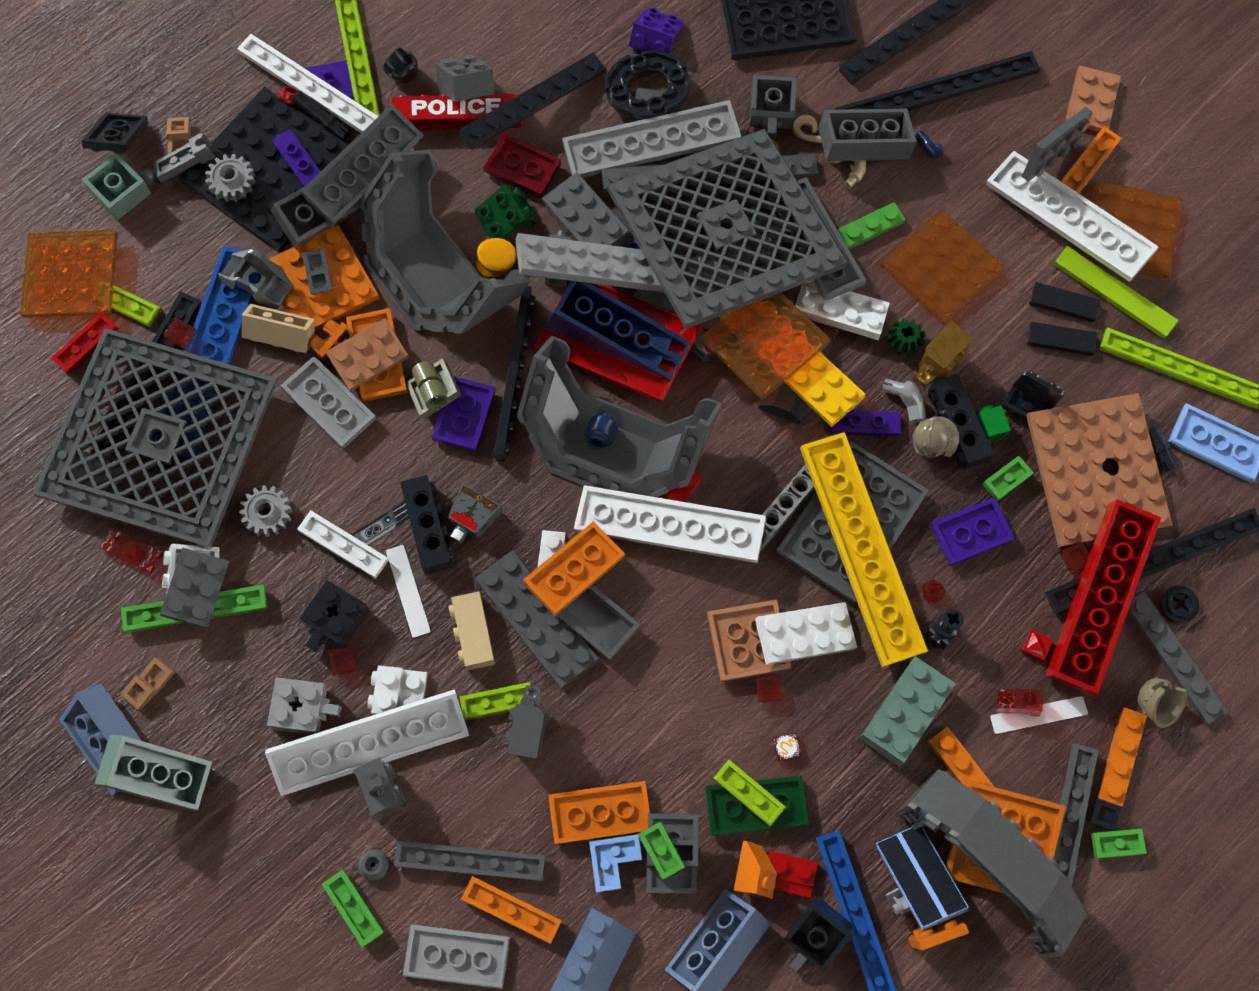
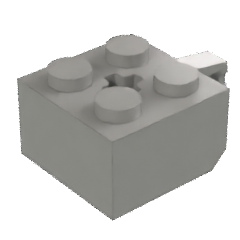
[267,677,341,735]

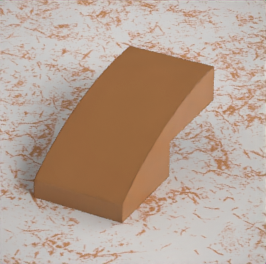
[166,117,191,155]
[121,657,175,710]

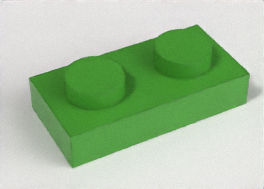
[982,456,1034,502]
[638,822,685,880]
[1091,829,1147,859]

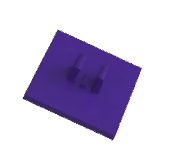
[306,60,354,99]

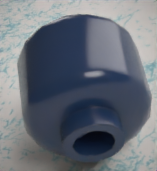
[585,414,618,449]

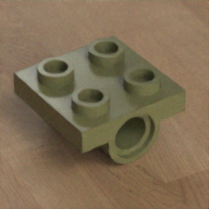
[406,358,461,419]

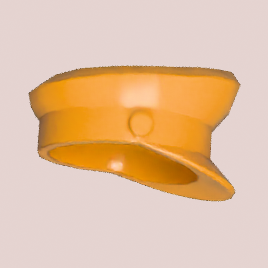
[476,238,517,277]

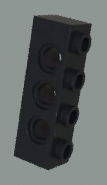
[928,373,994,470]
[400,475,454,574]

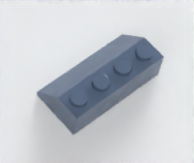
[59,684,141,796]
[665,889,771,991]
[550,908,636,991]

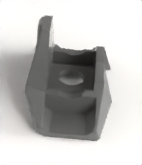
[218,249,293,309]

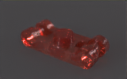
[99,527,164,574]

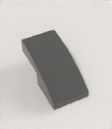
[302,248,333,295]

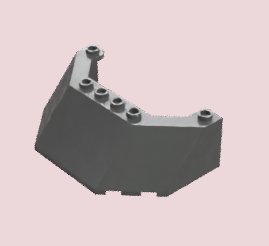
[360,150,531,334]
[517,336,722,497]
[895,769,1087,958]

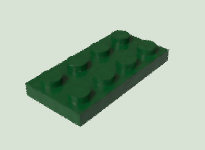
[705,775,809,836]

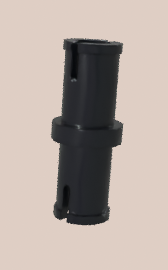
[1148,426,1178,473]

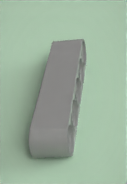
[760,464,815,551]

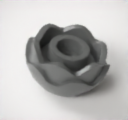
[358,849,389,881]

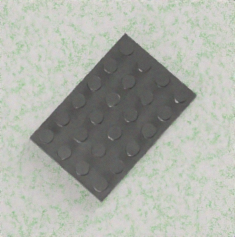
[776,441,929,604]

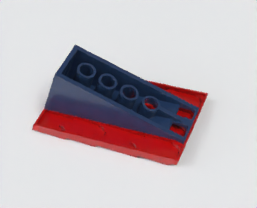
[532,281,702,402]

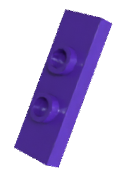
[272,129,321,187]
[832,411,901,436]

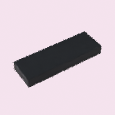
[1029,282,1100,322]
[1026,322,1097,356]

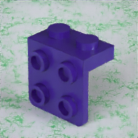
[629,8,684,54]

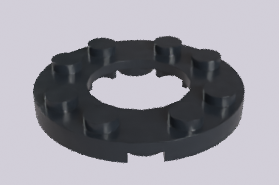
[605,50,691,121]

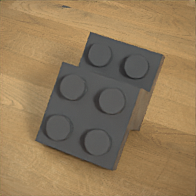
[646,814,698,894]

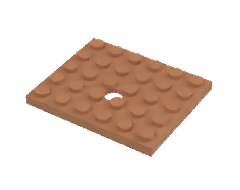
[1026,393,1172,548]

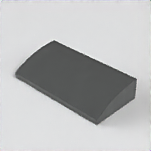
[556,585,641,660]

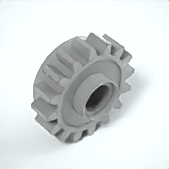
[205,154,256,202]
[239,485,293,537]

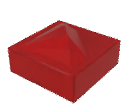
[1021,629,1053,662]

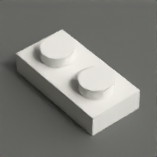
[538,530,566,567]

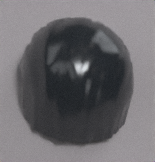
[382,47,418,83]

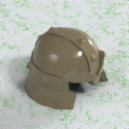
[912,416,959,458]
[1138,677,1187,728]

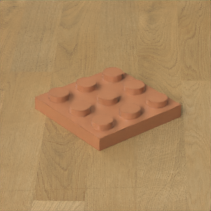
[707,599,791,682]

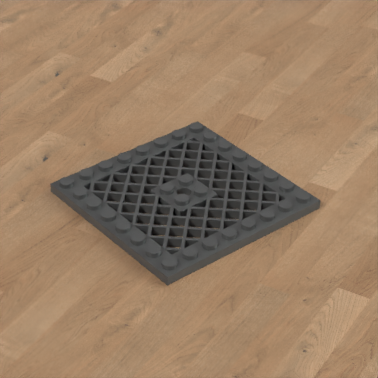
[607,129,847,329]
[33,328,277,549]

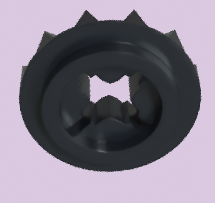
[1160,585,1199,623]

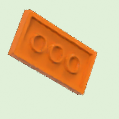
[346,308,408,402]
[523,521,625,617]
[548,781,650,845]

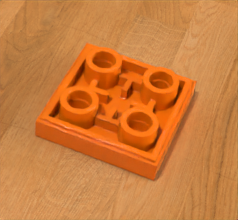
[908,919,969,950]

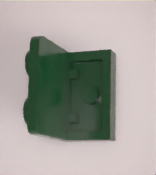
[475,184,539,239]

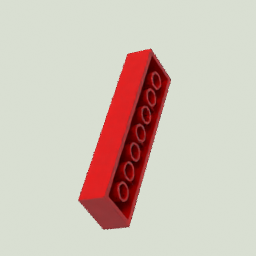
[1045,499,1161,695]

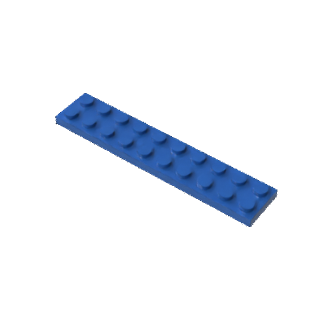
[152,246,266,460]

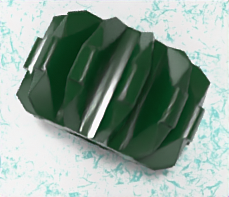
[887,317,926,356]

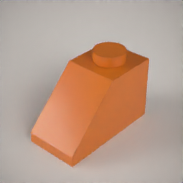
[734,841,777,898]

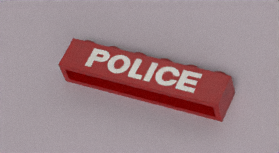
[391,93,522,130]

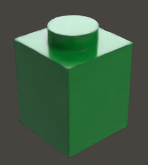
[977,405,1011,442]

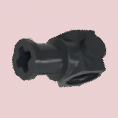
[925,609,964,650]

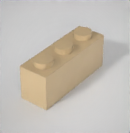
[242,304,315,353]
[449,592,495,671]

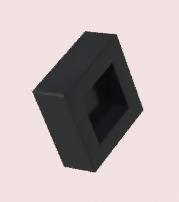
[1090,798,1122,830]

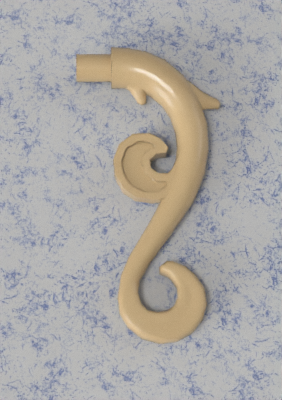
[793,115,866,189]

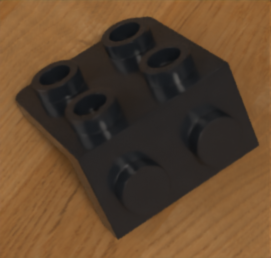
[1001,371,1065,422]

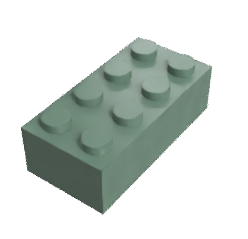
[859,656,956,767]
[94,735,212,810]

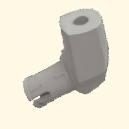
[882,378,926,424]

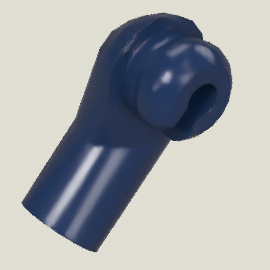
[915,131,944,158]

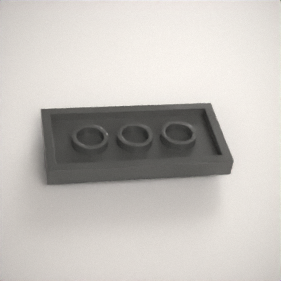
[1021,107,1092,182]

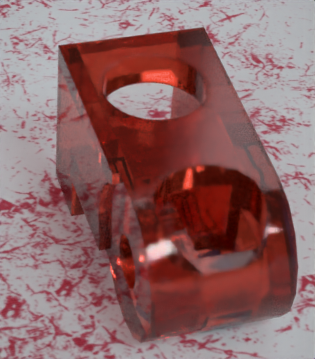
[996,688,1043,717]

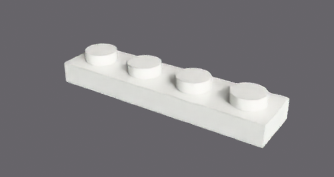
[297,510,389,579]

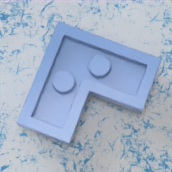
[589,835,642,893]

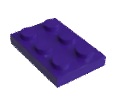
[432,376,496,452]
[930,498,1015,566]

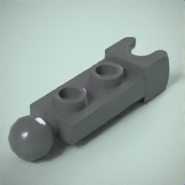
[139,133,215,186]

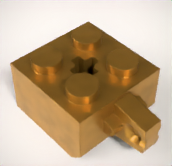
[914,320,973,388]

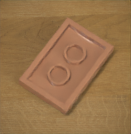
[1065,65,1121,132]
[326,318,409,392]

